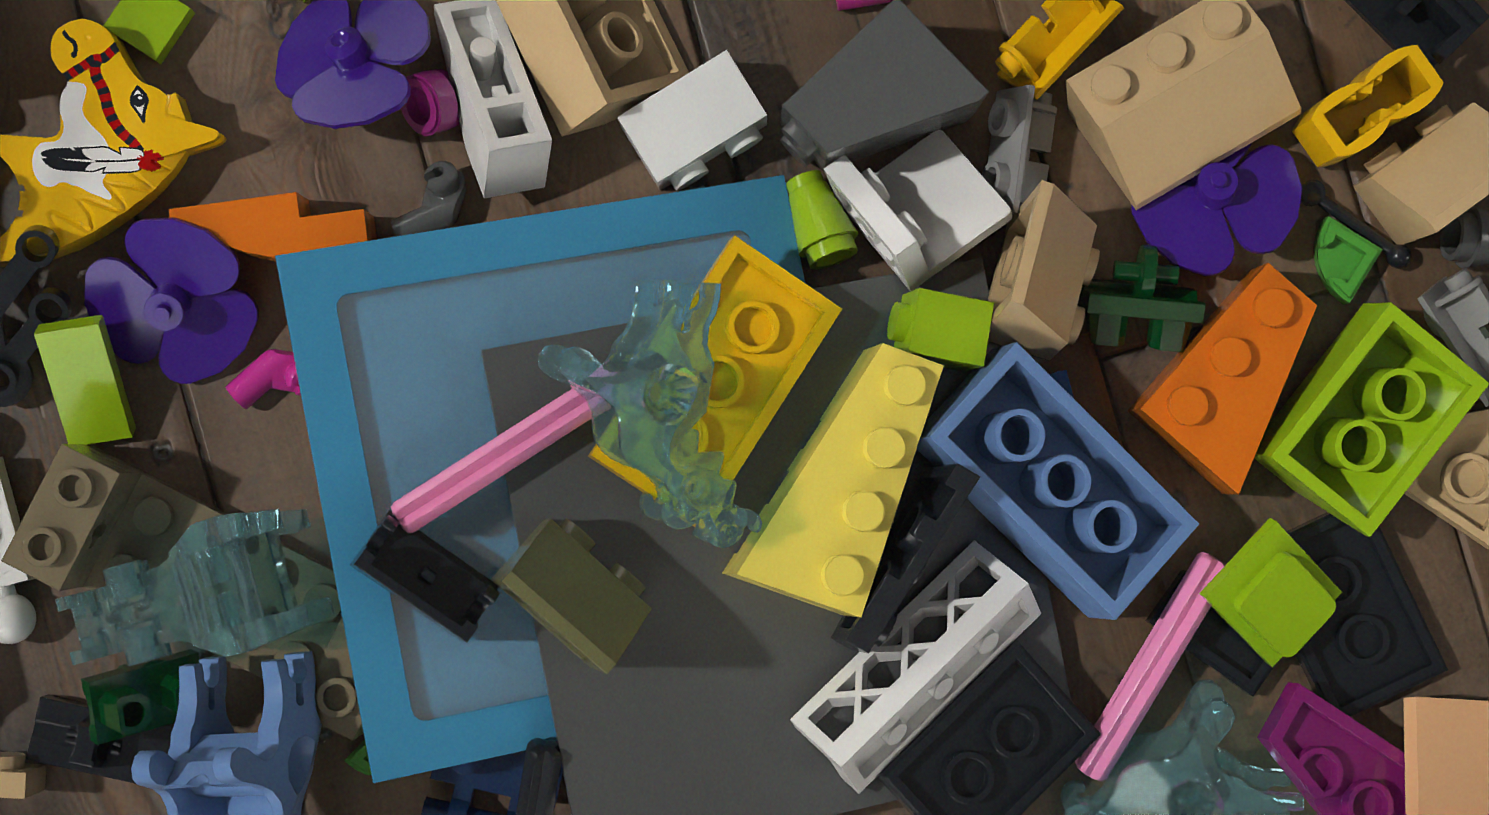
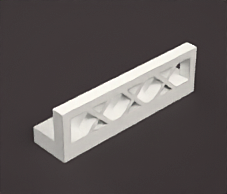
[790,540,1041,794]

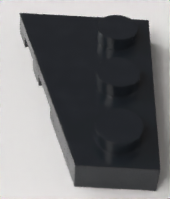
[831,463,980,654]

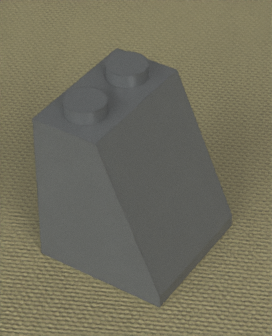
[780,0,989,172]

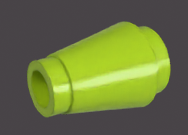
[786,170,858,269]

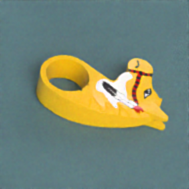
[0,19,227,267]

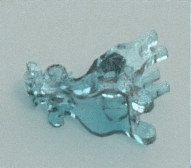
[538,279,762,548]
[55,509,335,667]
[1060,679,1304,815]

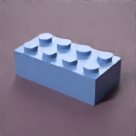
[917,342,1199,620]

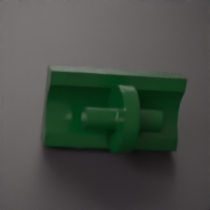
[1080,245,1206,352]
[81,649,199,745]

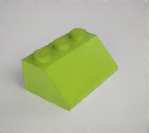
[1254,302,1489,537]

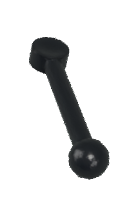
[1300,180,1412,269]

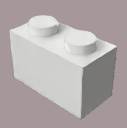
[617,50,767,191]

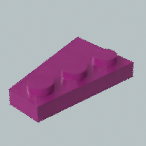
[1257,682,1406,815]

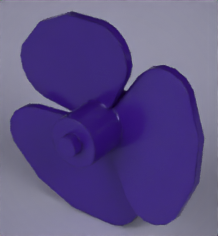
[275,0,431,129]
[1131,143,1302,276]
[84,217,259,384]

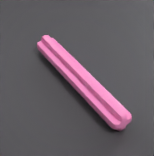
[391,366,629,533]
[1075,552,1226,782]

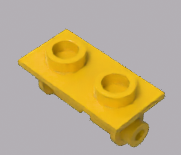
[995,0,1124,100]

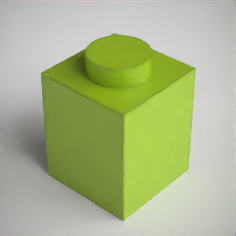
[887,288,994,372]

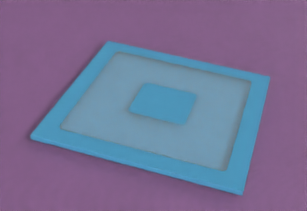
[275,175,805,783]

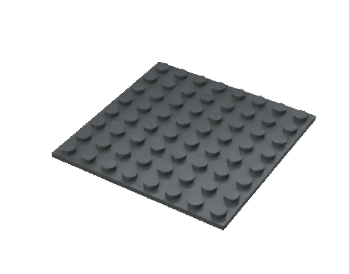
[480,257,1082,815]

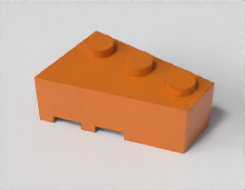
[1127,263,1317,495]

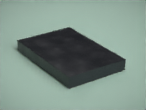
[1286,512,1448,717]
[877,640,1101,815]

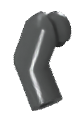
[391,161,467,236]

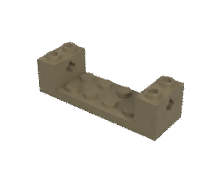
[1,444,364,741]

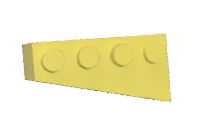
[722,343,944,618]

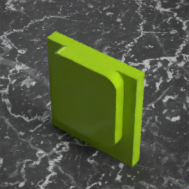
[1199,518,1342,667]

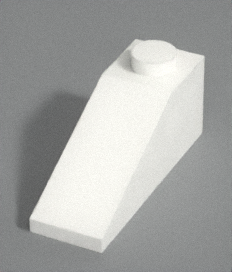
[434,0,552,199]

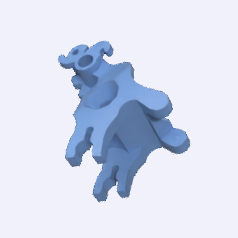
[131,651,322,815]

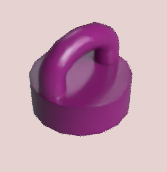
[401,69,460,136]

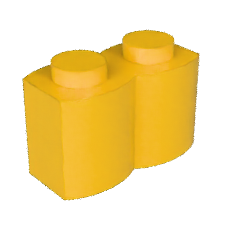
[1292,45,1444,167]

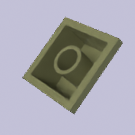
[491,518,652,674]

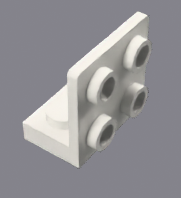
[824,130,1012,291]

